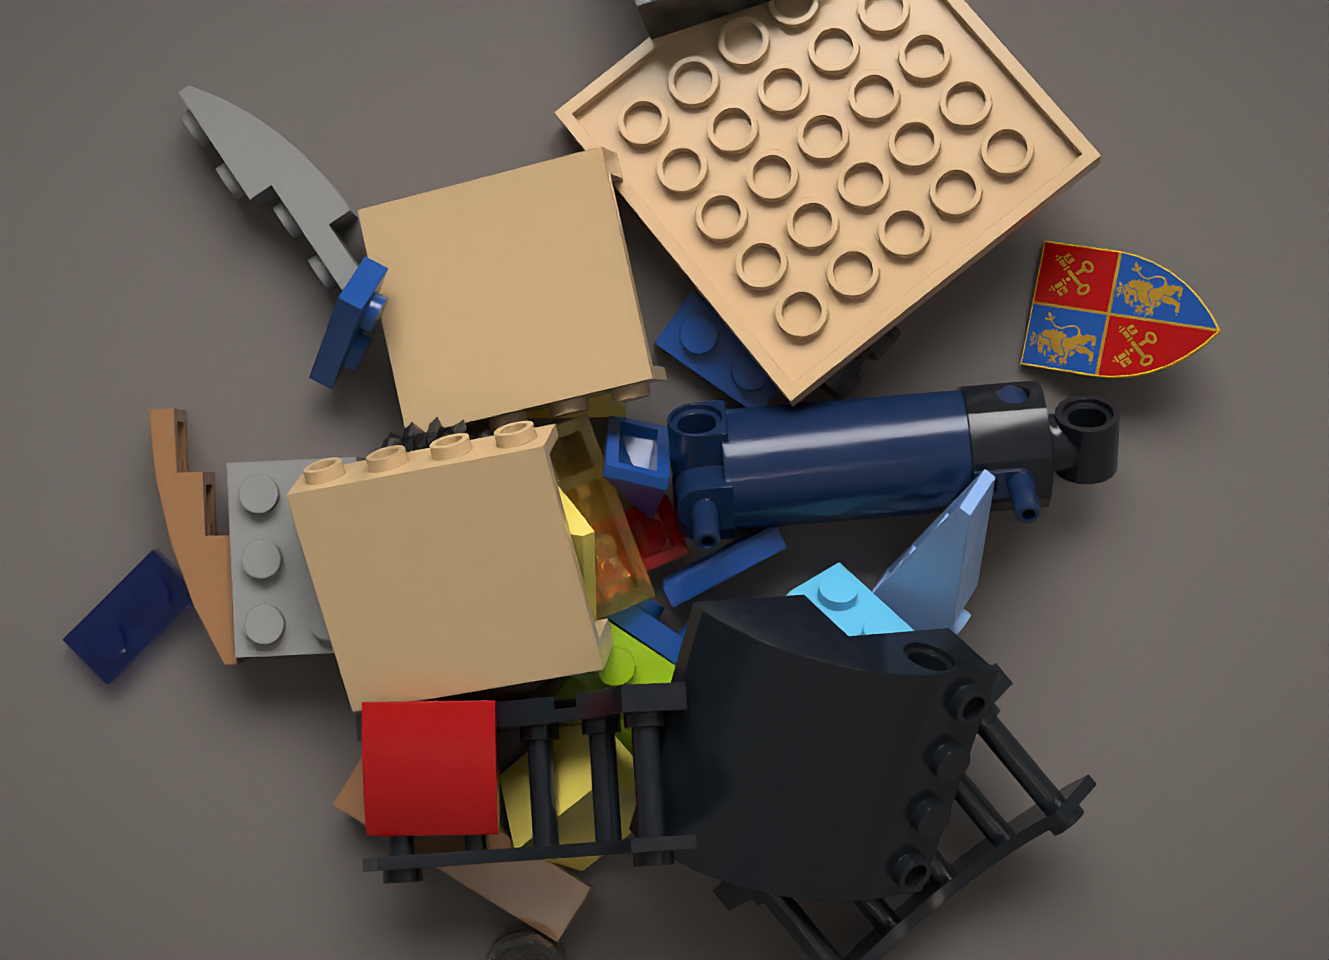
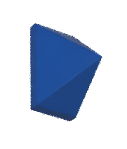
[602,415,670,521]

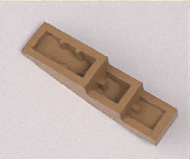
[148,408,248,665]

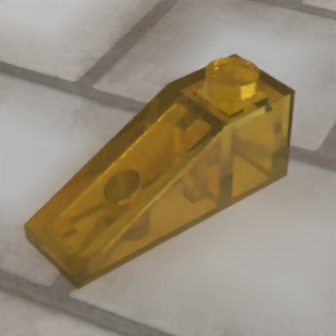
[549,414,656,620]

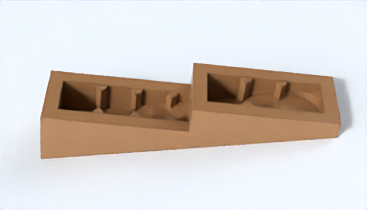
[332,757,594,942]

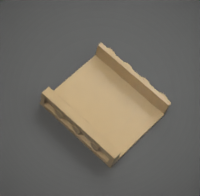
[357,146,667,434]
[286,421,614,712]

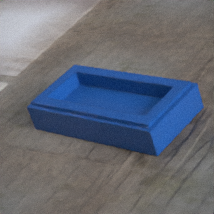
[661,527,787,607]

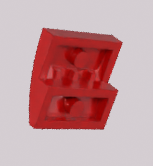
[362,700,500,836]

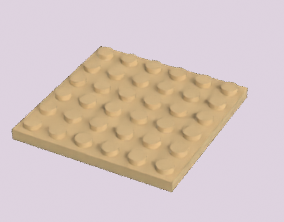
[554,0,1101,407]

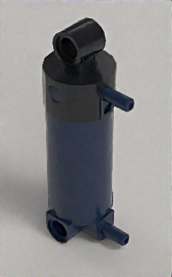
[667,380,1120,550]

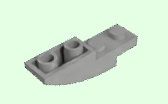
[178,85,359,292]

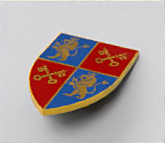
[1020,241,1222,379]

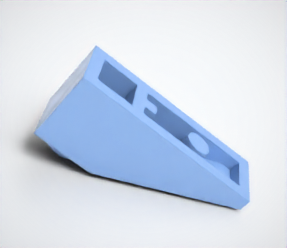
[871,469,995,635]

